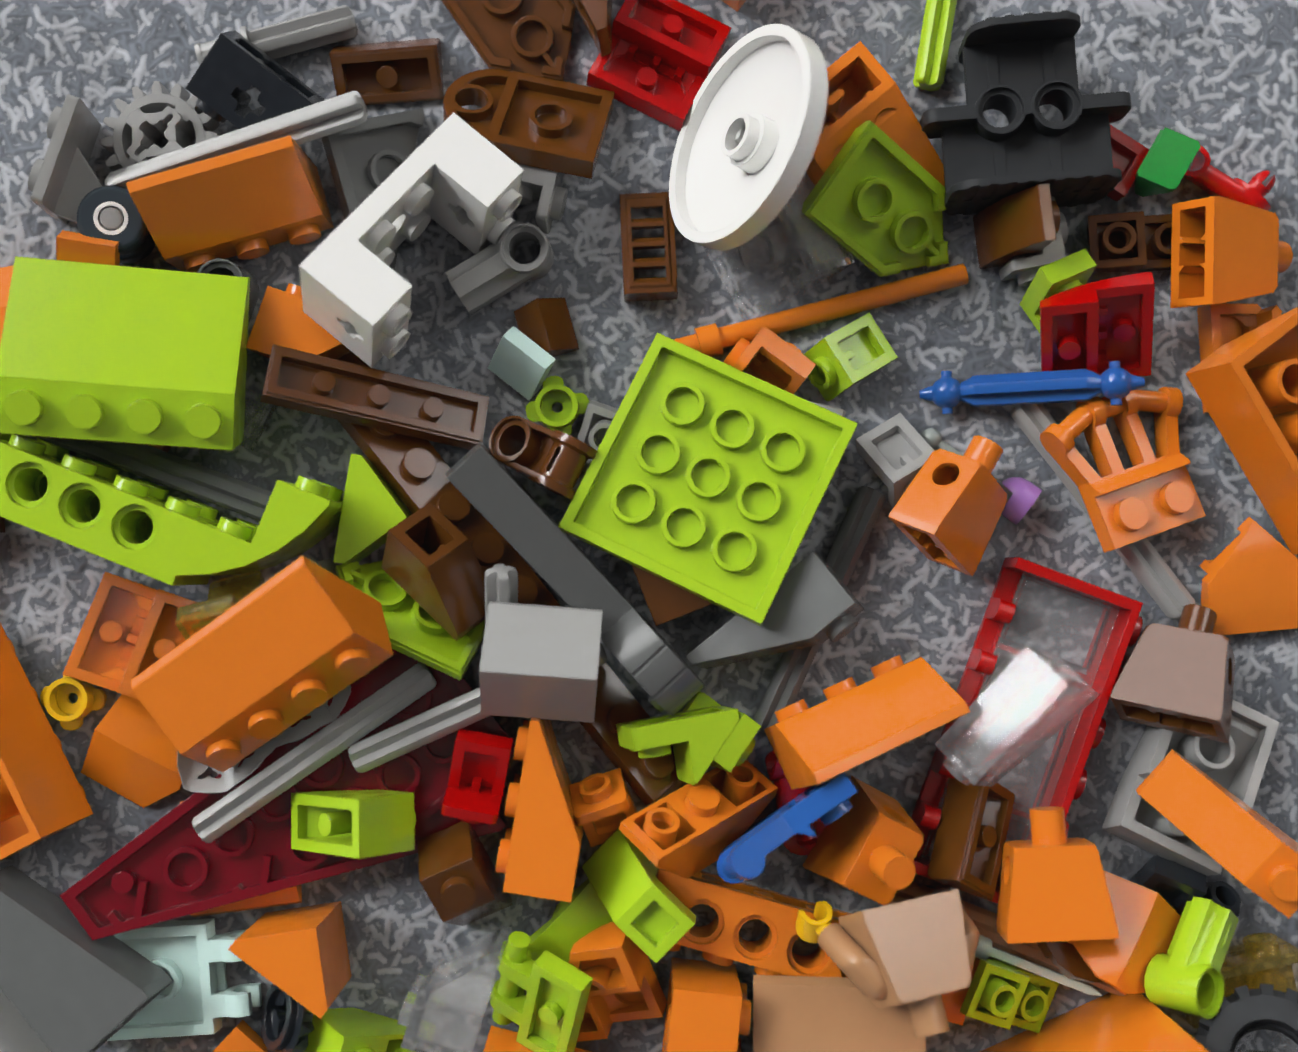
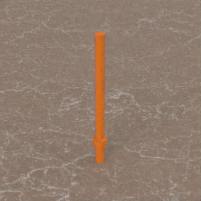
[673,263,969,357]

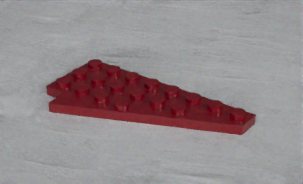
[59,649,515,940]

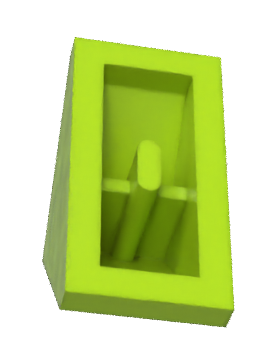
[333,454,412,564]

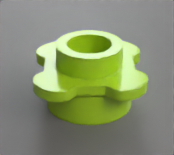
[526,376,589,435]

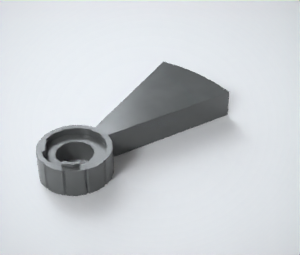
[446,442,705,716]

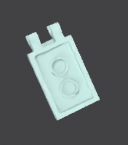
[107,918,262,1041]

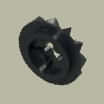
[261,984,315,1052]

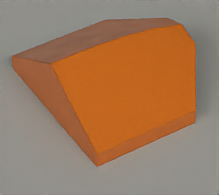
[81,694,183,808]
[1067,870,1181,995]

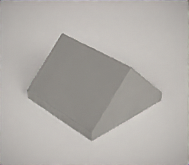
[479,601,603,723]

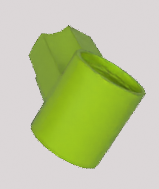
[1144,896,1239,1019]

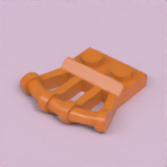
[1040,386,1206,553]

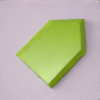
[802,120,949,277]
[335,560,485,680]

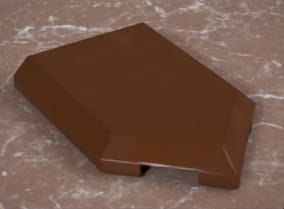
[441,0,576,81]

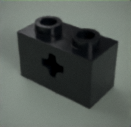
[185,30,325,129]

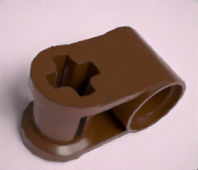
[489,415,598,501]

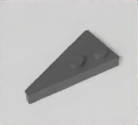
[322,108,425,271]

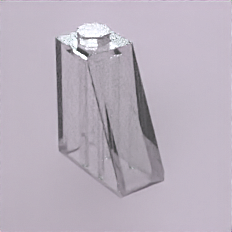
[935,645,1100,787]

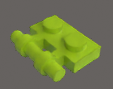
[490,931,593,1052]

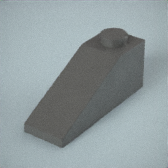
[686,551,864,669]

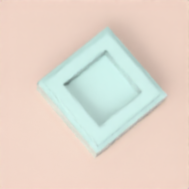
[488,326,556,401]

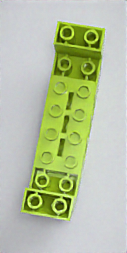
[0,433,343,586]

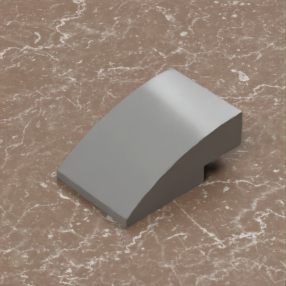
[1101,700,1280,876]

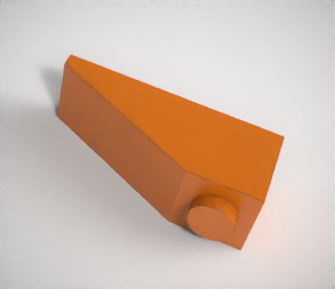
[1136,749,1298,918]

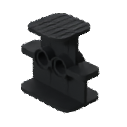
[919,10,1132,216]

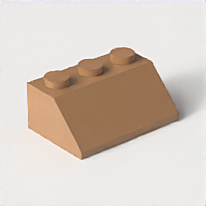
[753,975,926,1052]

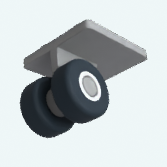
[28,94,155,264]

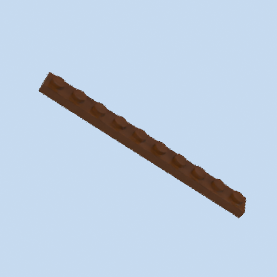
[337,351,678,805]

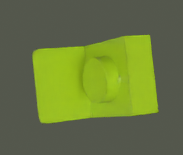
[616,705,739,785]

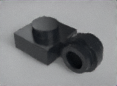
[1129,855,1241,918]

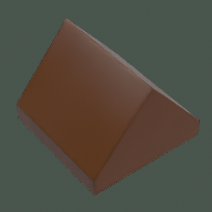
[514,297,579,357]

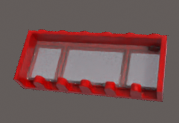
[911,557,1143,904]

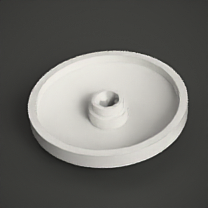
[669,24,828,251]

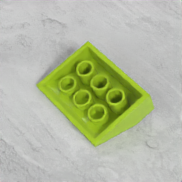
[0,256,250,451]

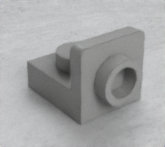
[516,163,568,234]
[856,413,934,507]

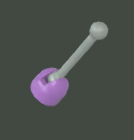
[921,428,1042,525]

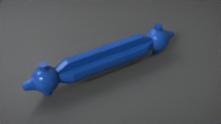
[919,361,1145,415]

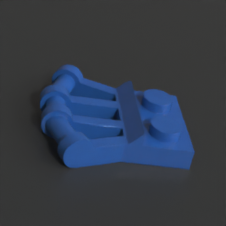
[717,772,858,883]

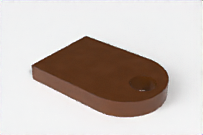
[443,69,615,179]

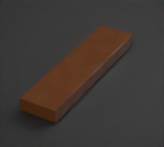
[260,344,490,450]

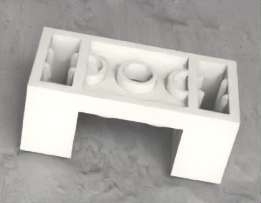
[299,112,524,368]

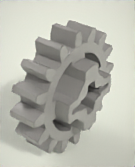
[100,81,221,171]

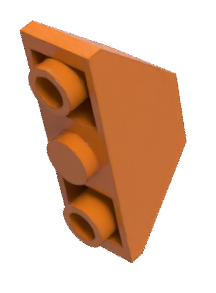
[619,760,778,879]

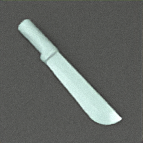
[975,934,1102,996]

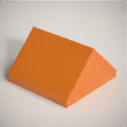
[228,901,352,1019]

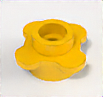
[40,675,107,731]

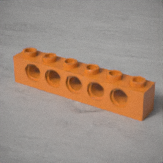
[656,868,980,1026]

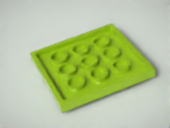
[558,333,858,627]

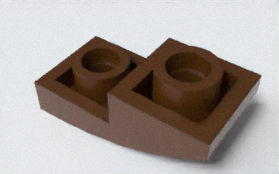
[973,183,1060,269]
[1086,211,1172,272]

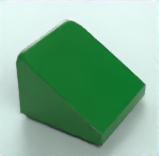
[1134,127,1200,197]

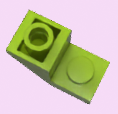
[582,827,697,963]

